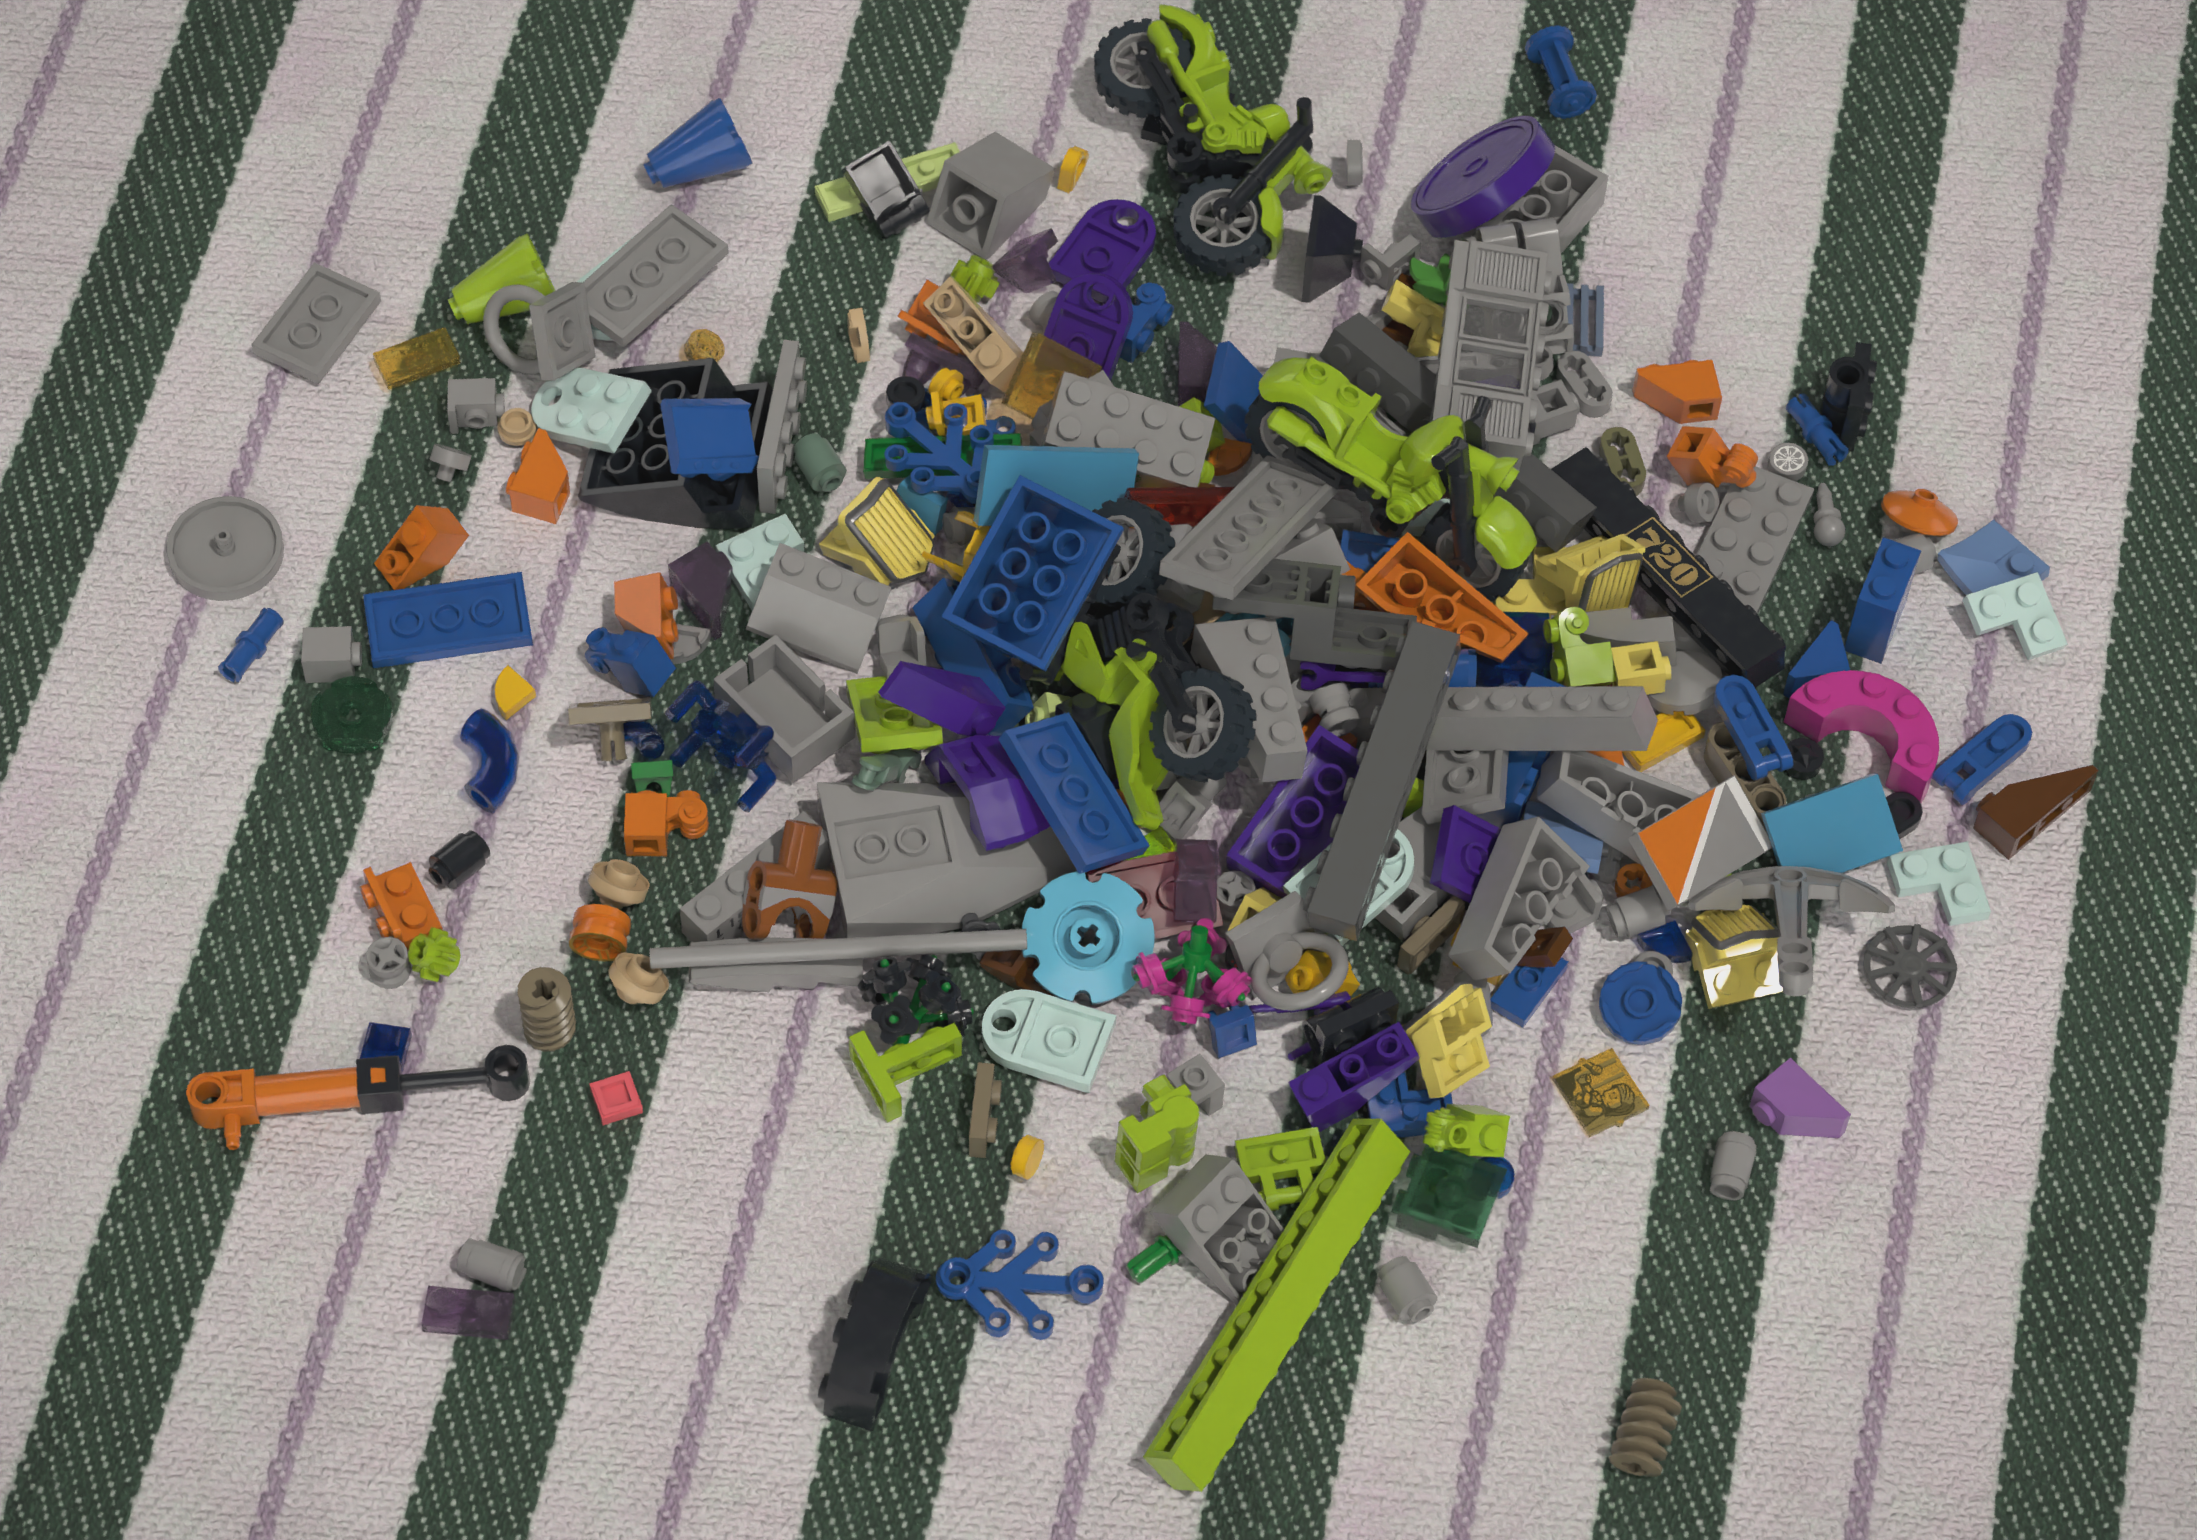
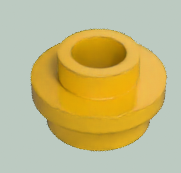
[928,368,964,401]

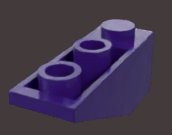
[1288,1022,1420,1132]

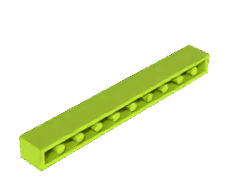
[1143,1119,1411,1492]

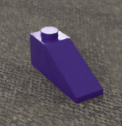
[878,661,1006,736]

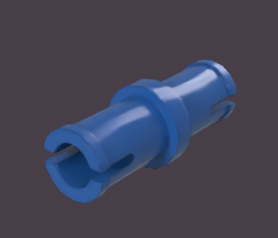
[1786,394,1849,465]
[218,608,284,682]

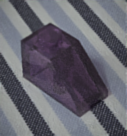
[1178,322,1217,407]
[668,541,733,640]

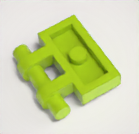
[1234,1127,1326,1211]

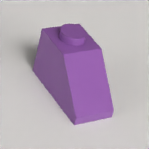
[1750,1058,1851,1138]

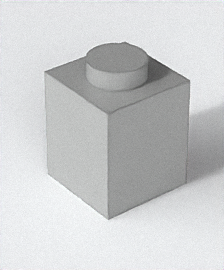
[301,626,362,683]

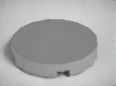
[1647,650,1722,715]

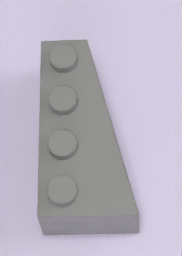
[1190,617,1308,783]
[1537,751,1700,865]
[1448,817,1590,981]

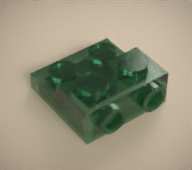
[1391,1144,1507,1248]

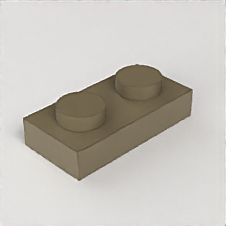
[969,1062,1002,1158]

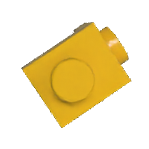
[926,391,987,436]
[1285,949,1360,996]

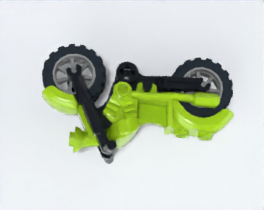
[1094,4,1333,276]
[1244,356,1537,601]

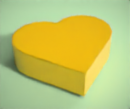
[1057,146,1089,193]

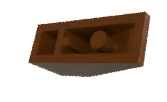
[1973,765,2099,860]

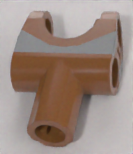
[742,819,837,940]

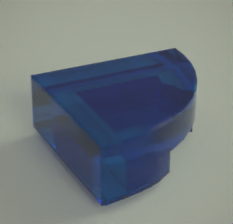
[1636,920,1693,963]

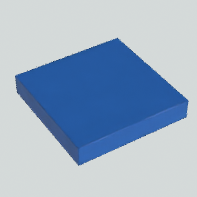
[1204,341,1263,444]

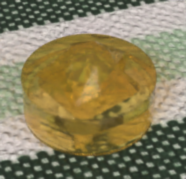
[684,329,725,363]

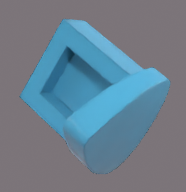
[896,476,948,536]

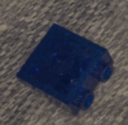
[1475,612,1553,687]

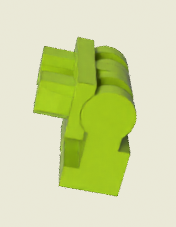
[1115,1075,1199,1193]

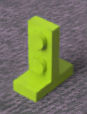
[849,1023,962,1123]

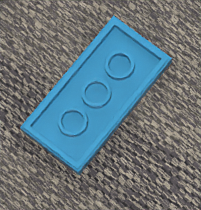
[973,445,1139,526]

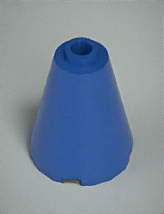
[643,98,753,188]

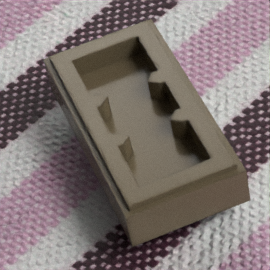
[1397,895,1466,975]

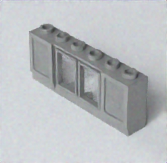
[1430,240,1552,470]

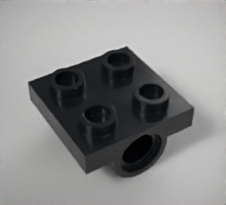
[1819,342,1877,452]
[1302,987,1399,1067]

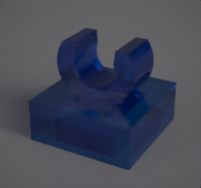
[360,1022,412,1073]

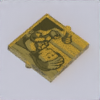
[1552,1048,1650,1138]

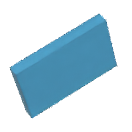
[1761,773,1903,873]

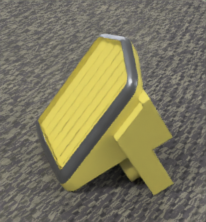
[819,477,935,586]
[1536,534,1645,612]
[1684,905,1783,1009]
[1402,982,1492,1098]

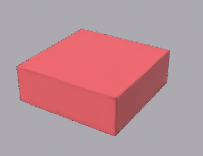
[589,1071,643,1126]

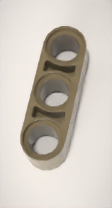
[1704,721,1786,832]

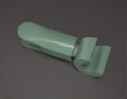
[852,748,922,791]

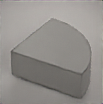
[671,624,711,664]

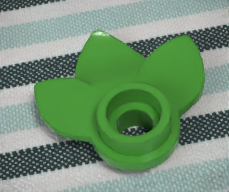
[1409,253,1471,311]

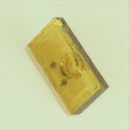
[373,327,460,390]

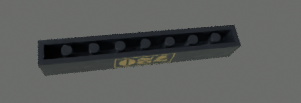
[1551,447,1786,688]

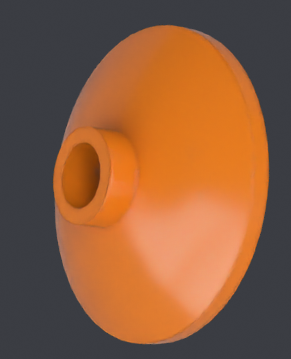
[1881,489,1958,536]

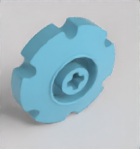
[1022,871,1155,1005]

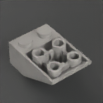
[1375,807,1450,942]
[1150,1154,1284,1305]

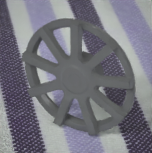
[1863,924,1957,1008]

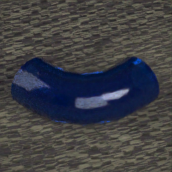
[460,708,520,814]

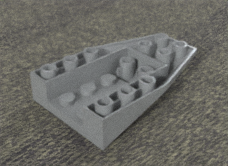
[817,782,1077,938]

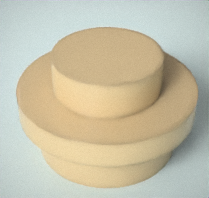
[497,408,537,446]

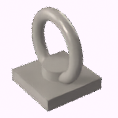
[483,282,596,381]
[1225,891,1349,1011]

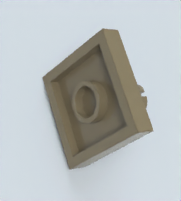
[568,698,652,761]

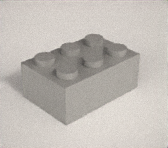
[713,634,855,783]

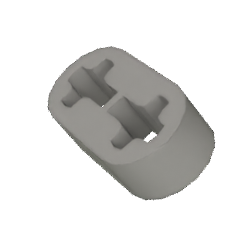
[1556,350,1612,418]

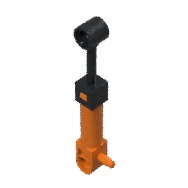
[186,1045,530,1150]

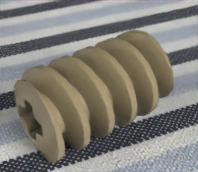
[517,967,576,1052]
[1608,1378,1682,1477]

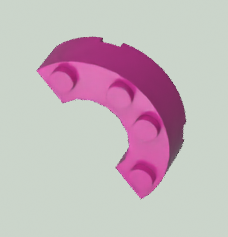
[1784,670,1939,803]

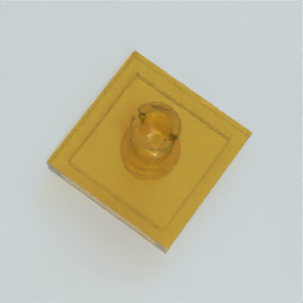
[1001,332,1103,420]

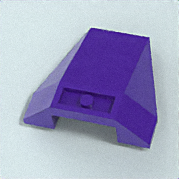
[924,735,1120,851]

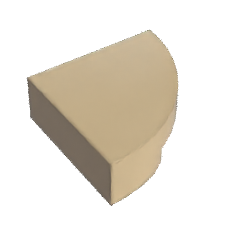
[847,308,870,363]

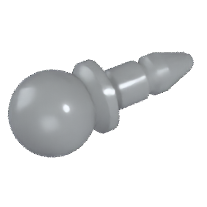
[1814,483,1845,547]

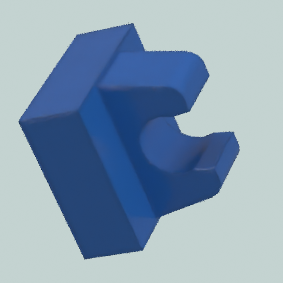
[1208,1005,1257,1058]

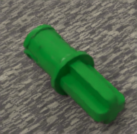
[1126,1234,1183,1283]

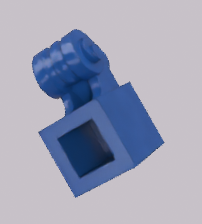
[1119,283,1174,363]
[585,628,676,697]

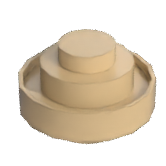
[588,859,650,909]
[608,952,669,1005]

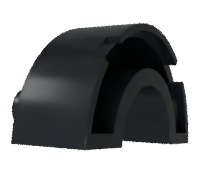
[818,1258,933,1432]

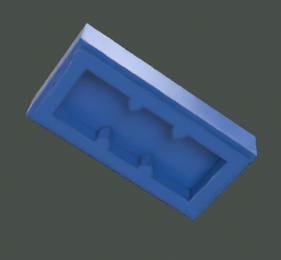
[1491,957,1569,1028]

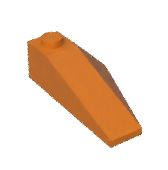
[1355,532,1529,663]

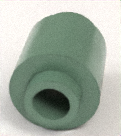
[794,433,847,492]

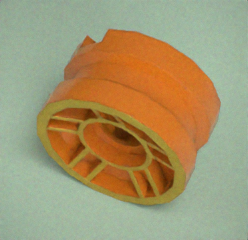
[569,904,631,962]

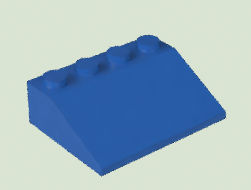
[941,475,1124,672]

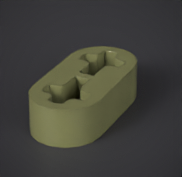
[1599,427,1646,496]

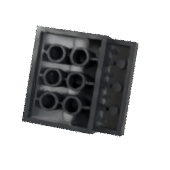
[578,358,773,529]

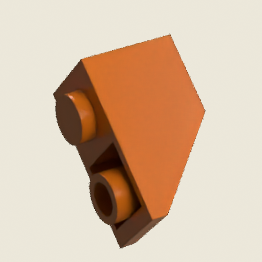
[1632,360,1722,424]
[506,428,571,524]
[374,505,469,590]
[614,572,679,660]

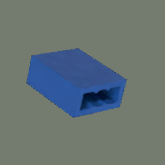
[1845,537,1921,664]

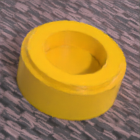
[1011,1135,1044,1180]

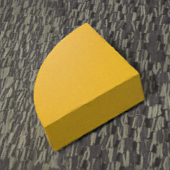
[495,665,536,720]

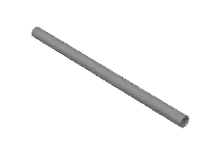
[650,929,1027,969]

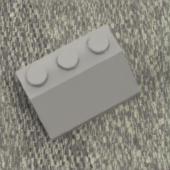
[745,543,892,674]

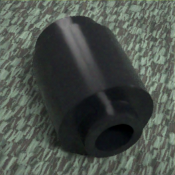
[428,830,490,889]

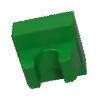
[631,760,674,797]

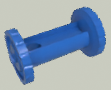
[1525,26,1597,119]

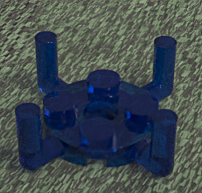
[665,681,777,812]

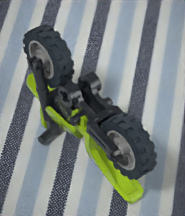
[1020,498,1256,830]

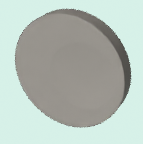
[167,496,284,601]

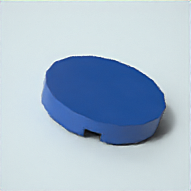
[1599,961,1682,1045]

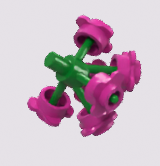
[1132,918,1252,1026]

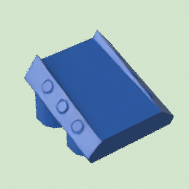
[660,398,759,481]

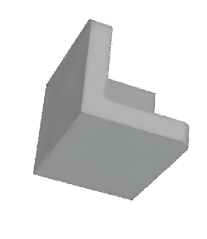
[877,616,926,679]

